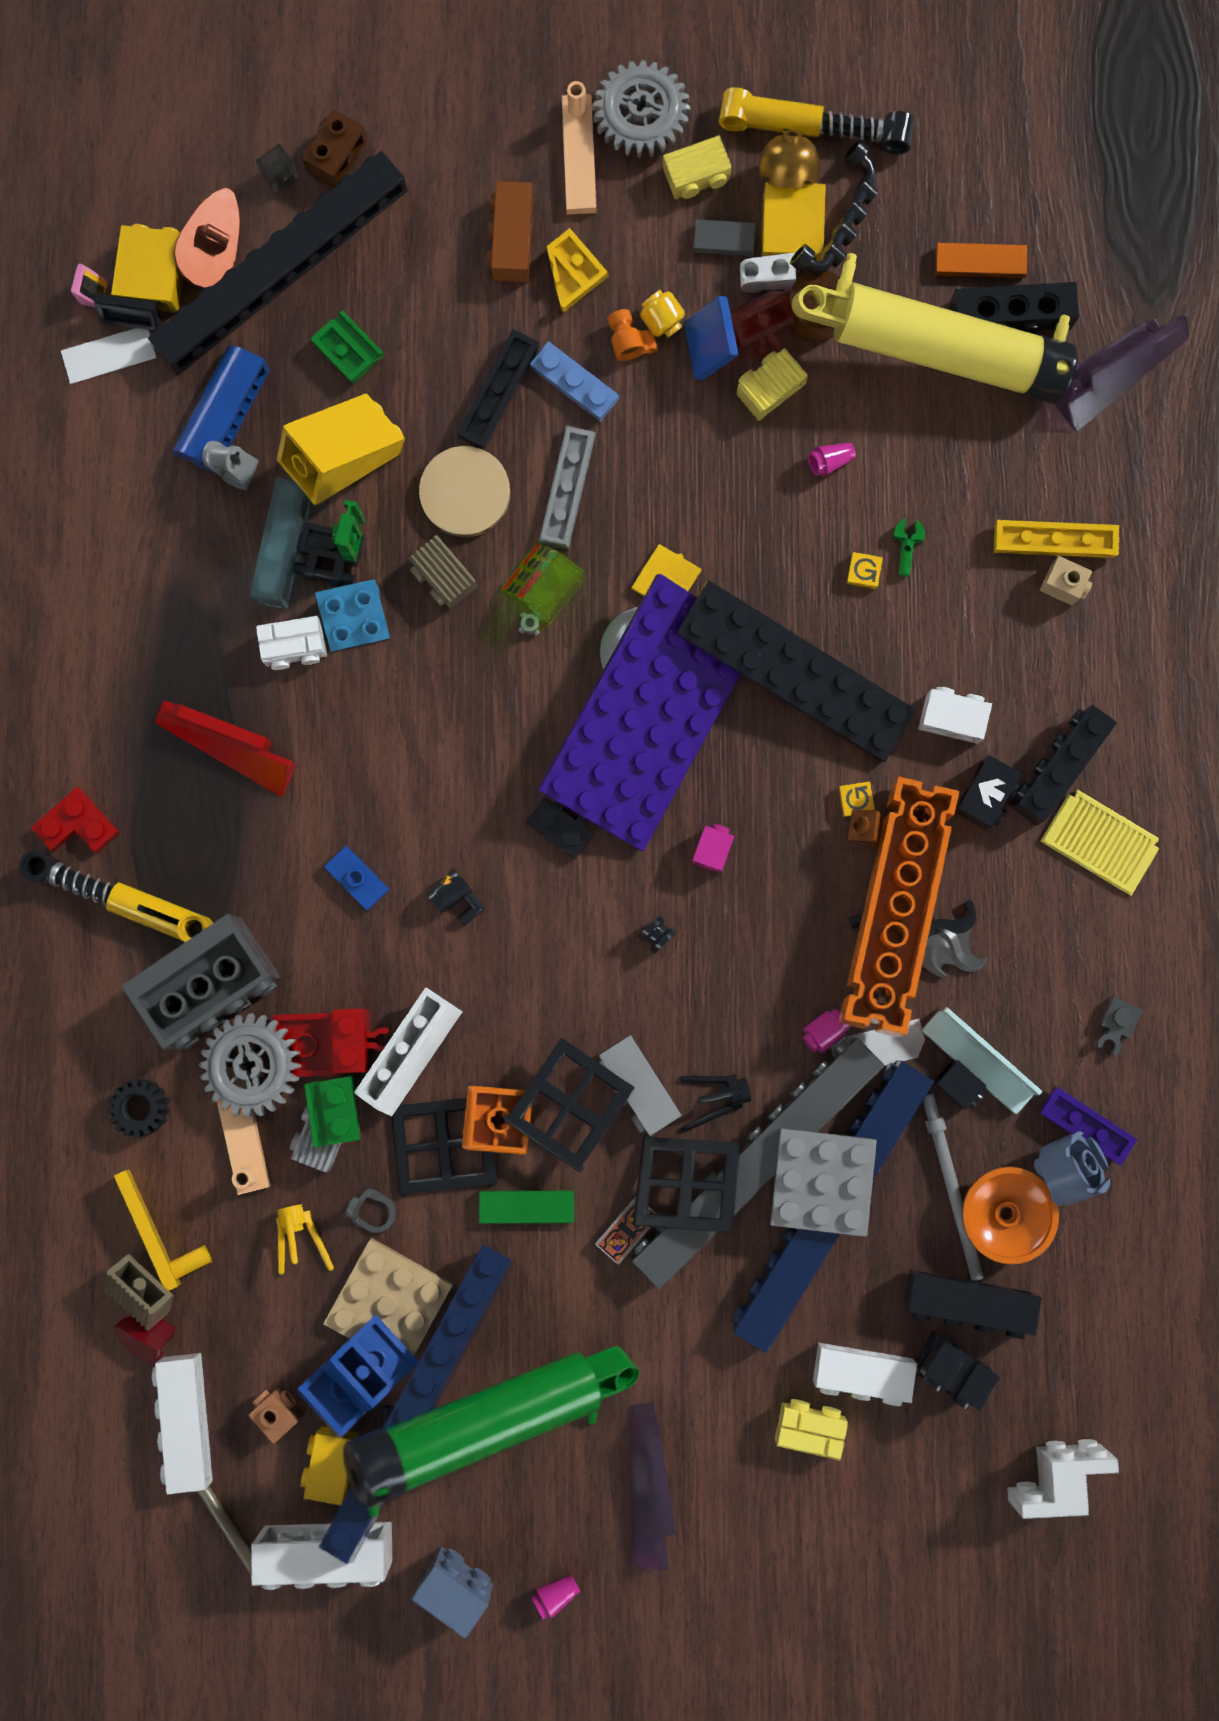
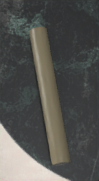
[197,1486,252,1573]

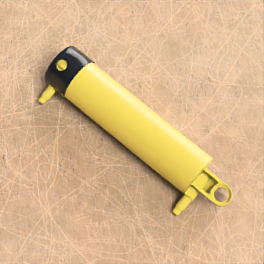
[792,253,1078,404]

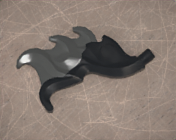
[848,900,988,977]

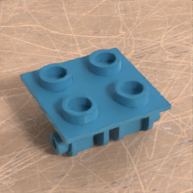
[315,579,390,652]

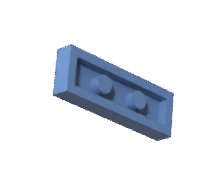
[530,341,619,422]

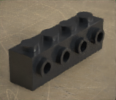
[1011,704,1118,826]
[903,1269,1042,1339]

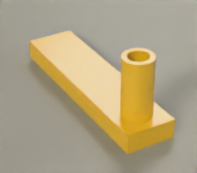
[114,1170,212,1291]

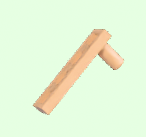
[562,81,596,215]
[217,1067,271,1195]

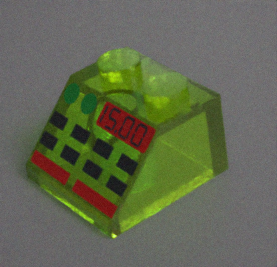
[500,542,585,627]

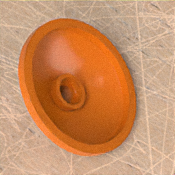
[962,1167,1059,1264]

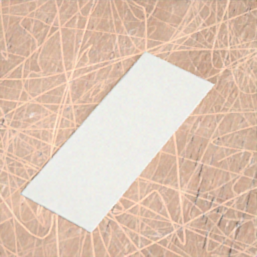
[61,328,156,384]
[831,1019,925,1066]

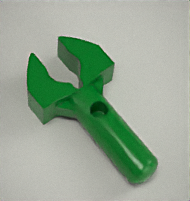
[892,518,925,577]

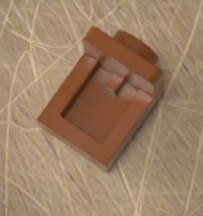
[848,810,884,847]

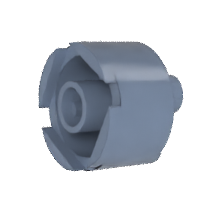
[1034,1132,1110,1206]

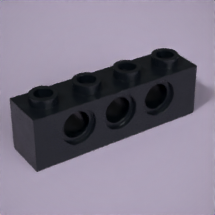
[950,282,1080,334]

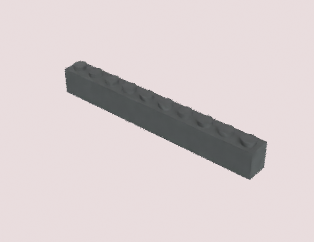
[632,1038,885,1289]

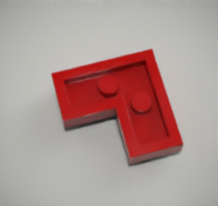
[31,787,121,853]

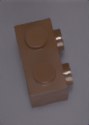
[302,109,368,188]

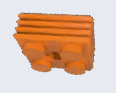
[462,1086,532,1155]

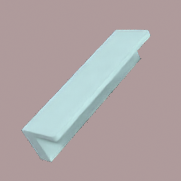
[920,1007,1042,1115]

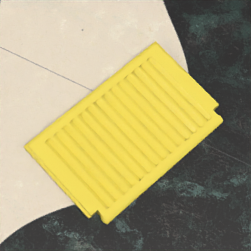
[1040,790,1159,896]

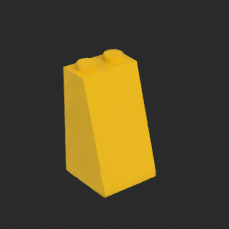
[277,393,405,506]

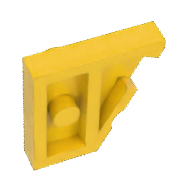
[547,228,608,313]

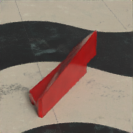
[155,700,296,796]

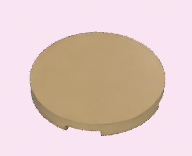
[419,446,510,537]

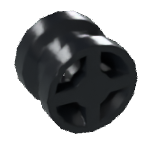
[638,915,677,954]

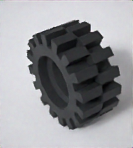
[107,1079,170,1137]

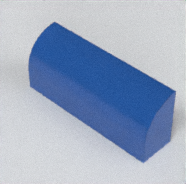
[172,345,270,474]

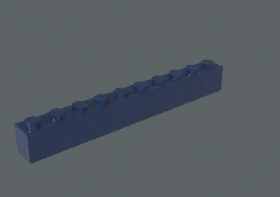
[731,1060,934,1354]
[318,1244,513,1564]

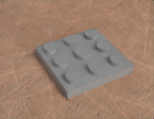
[770,1128,877,1237]

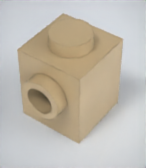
[1039,556,1093,606]

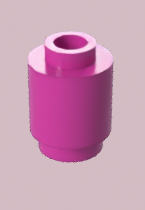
[802,1009,850,1054]

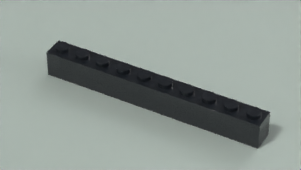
[148,151,408,376]

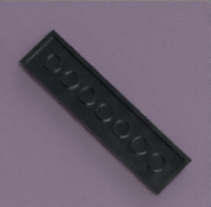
[675,580,916,763]

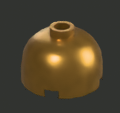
[758,130,819,188]

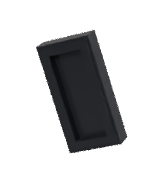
[94,293,162,330]

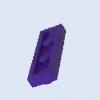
[1038,1086,1138,1166]

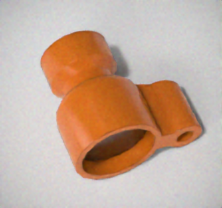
[607,309,658,361]

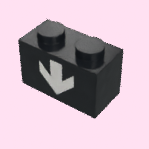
[955,755,1022,830]

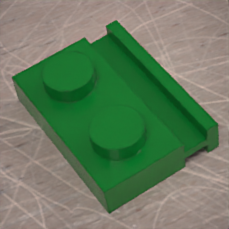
[310,310,384,385]
[332,500,366,563]
[304,1076,361,1147]

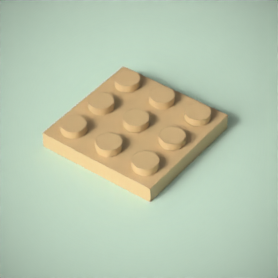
[323,1238,453,1356]

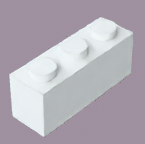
[812,1342,917,1406]

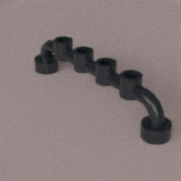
[789,139,878,274]

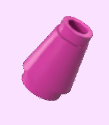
[808,442,856,476]
[531,1575,581,1620]

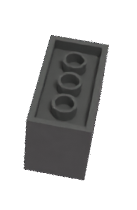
[121,914,282,1051]

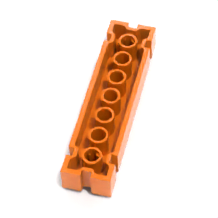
[838,776,959,1038]

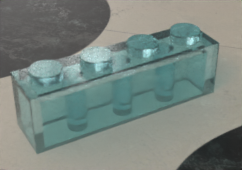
[250,477,311,609]

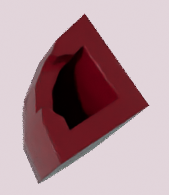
[115,1316,176,1367]

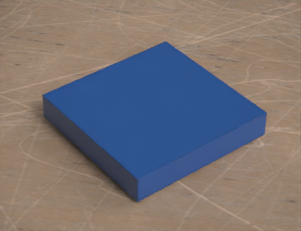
[684,296,739,380]

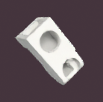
[740,253,796,293]

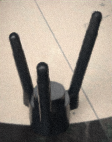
[680,1074,751,1131]

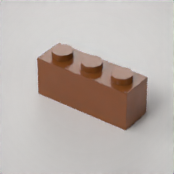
[486,181,534,282]

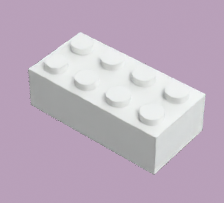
[251,1522,392,1590]

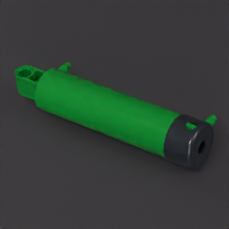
[343,1346,640,1517]

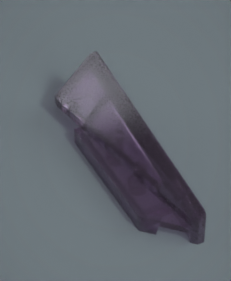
[1055,316,1189,431]
[629,1402,676,1571]

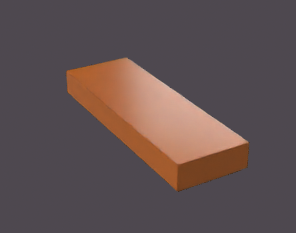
[935,243,1027,279]

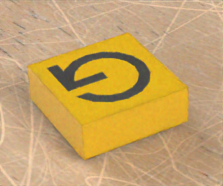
[847,552,883,589]
[838,781,875,818]

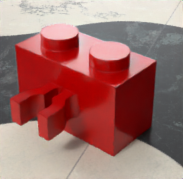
[332,1009,390,1073]

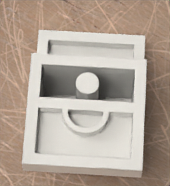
[1007,1439,1119,1518]

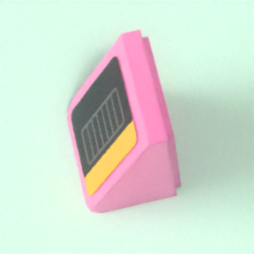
[70,264,108,308]

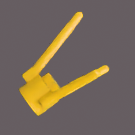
[276,1204,334,1275]

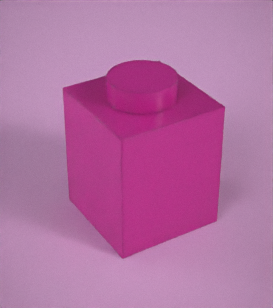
[692,823,735,874]

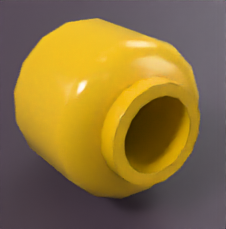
[640,290,685,338]

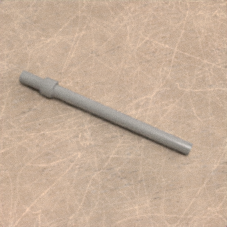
[923,1093,984,1281]

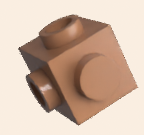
[248,1387,303,1444]

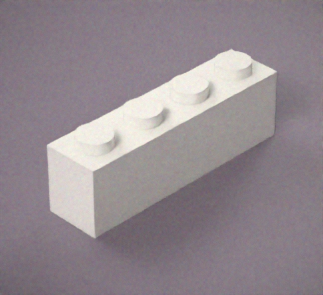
[354,987,463,1116]
[152,1353,213,1494]

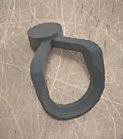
[345,1188,397,1233]

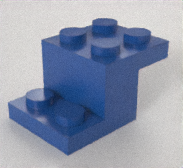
[296,1314,419,1438]

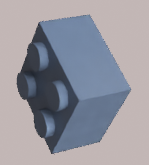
[412,1546,493,1639]

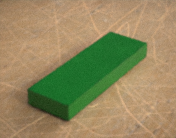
[479,1190,574,1224]

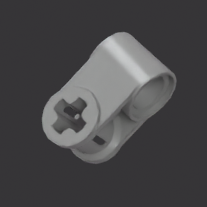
[202,441,259,490]

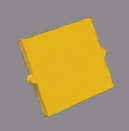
[631,544,702,596]

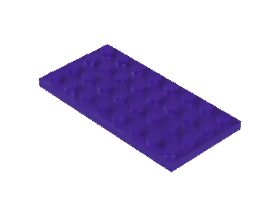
[537,574,740,851]

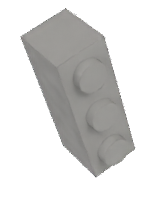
[599,1035,682,1136]

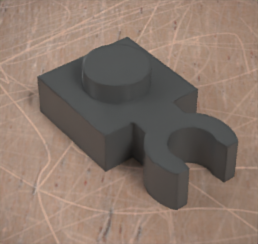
[1094,997,1143,1056]

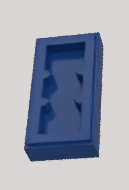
[324,845,390,911]

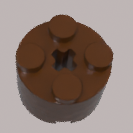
[786,270,840,343]

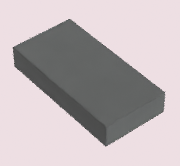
[693,219,755,256]

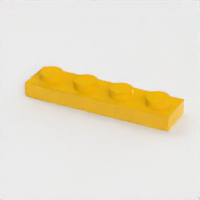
[994,520,1119,558]

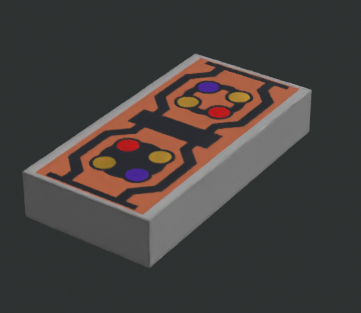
[595,1195,657,1265]

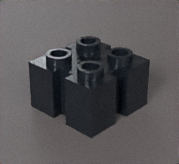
[914,1331,1000,1411]

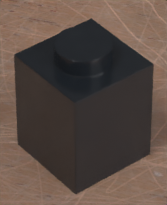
[933,1059,987,1109]

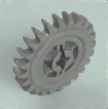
[592,60,690,158]
[199,1013,302,1118]

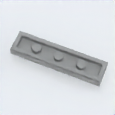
[539,426,596,550]

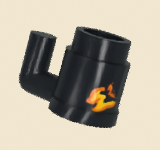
[427,868,484,926]

